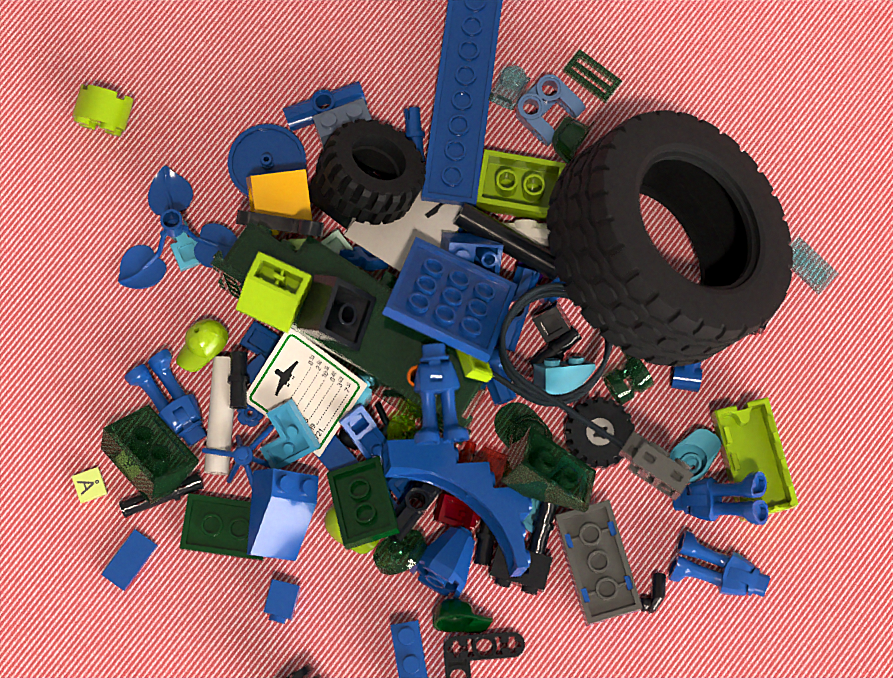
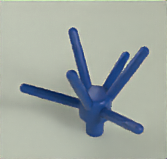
[202,425,274,489]

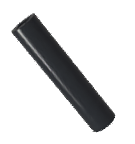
[453,202,558,281]

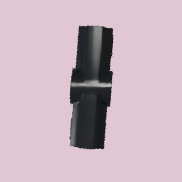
[388,481,442,544]

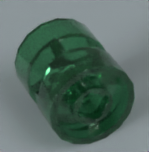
[602,357,654,405]

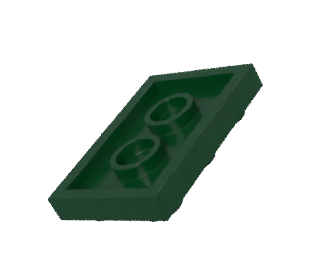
[326,456,400,550]
[179,493,264,561]

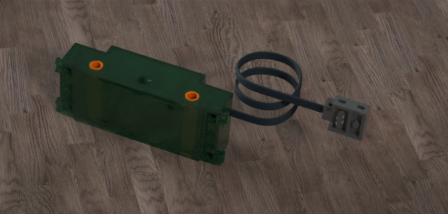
[210,222,694,501]

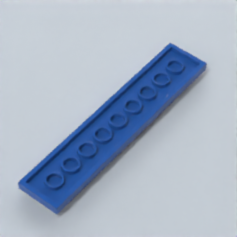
[421,0,503,208]

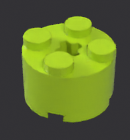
[72,84,134,137]

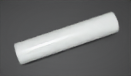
[204,356,234,475]

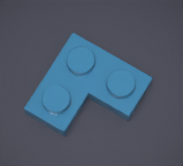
[259,398,321,469]

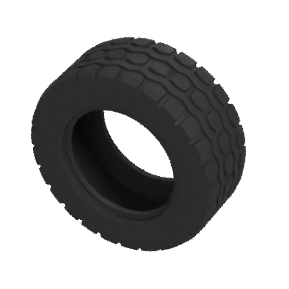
[547,110,793,366]

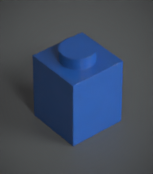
[264,579,301,624]

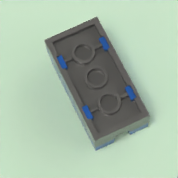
[555,500,642,627]

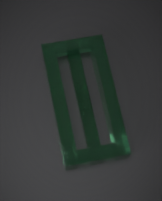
[563,49,622,104]

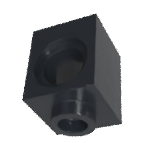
[532,301,571,343]

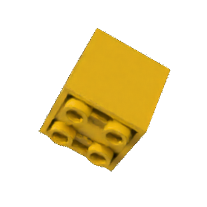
[246,169,312,236]

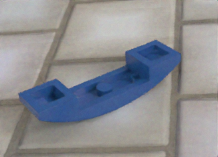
[338,403,417,502]

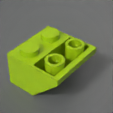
[236,252,313,334]

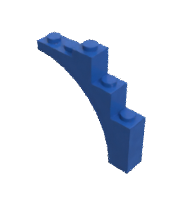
[381,438,532,577]

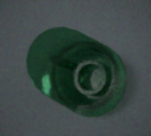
[552,117,595,164]
[494,402,553,463]

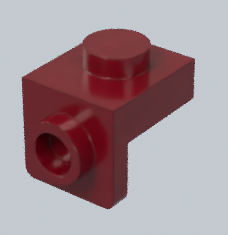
[433,494,480,530]

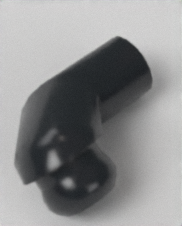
[640,573,666,614]

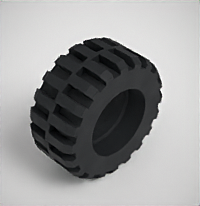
[315,119,426,225]

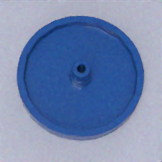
[228,124,307,198]

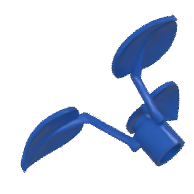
[118,166,242,289]

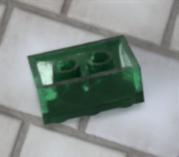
[100,404,199,505]

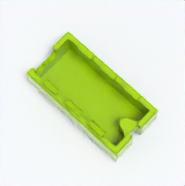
[711,397,799,522]

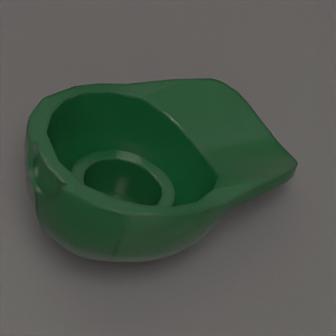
[432,598,493,633]

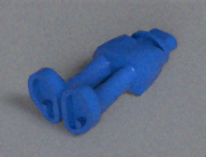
[414,343,469,445]
[124,349,207,447]
[673,472,769,525]
[668,530,770,597]

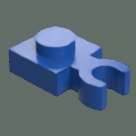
[338,246,389,272]

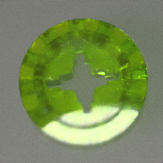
[387,415,420,440]

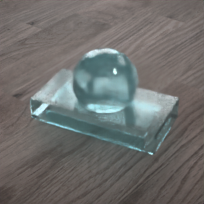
[488,65,531,111]

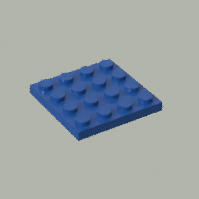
[382,237,518,363]

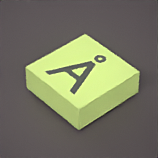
[71,467,108,504]

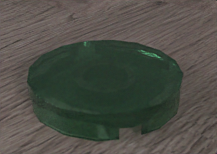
[373,529,427,575]

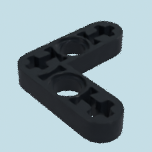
[236,210,324,237]
[444,632,525,678]

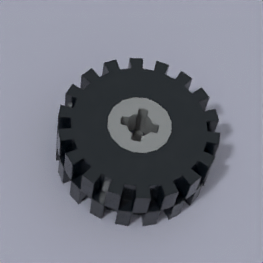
[564,397,635,470]

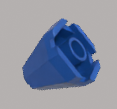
[409,526,475,599]

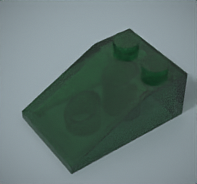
[501,426,597,512]

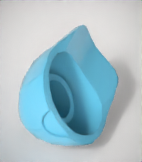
[669,429,721,483]

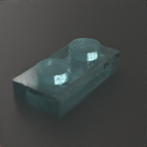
[790,237,839,295]

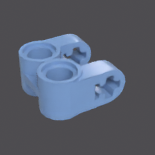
[515,74,586,146]

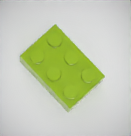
[476,149,566,222]

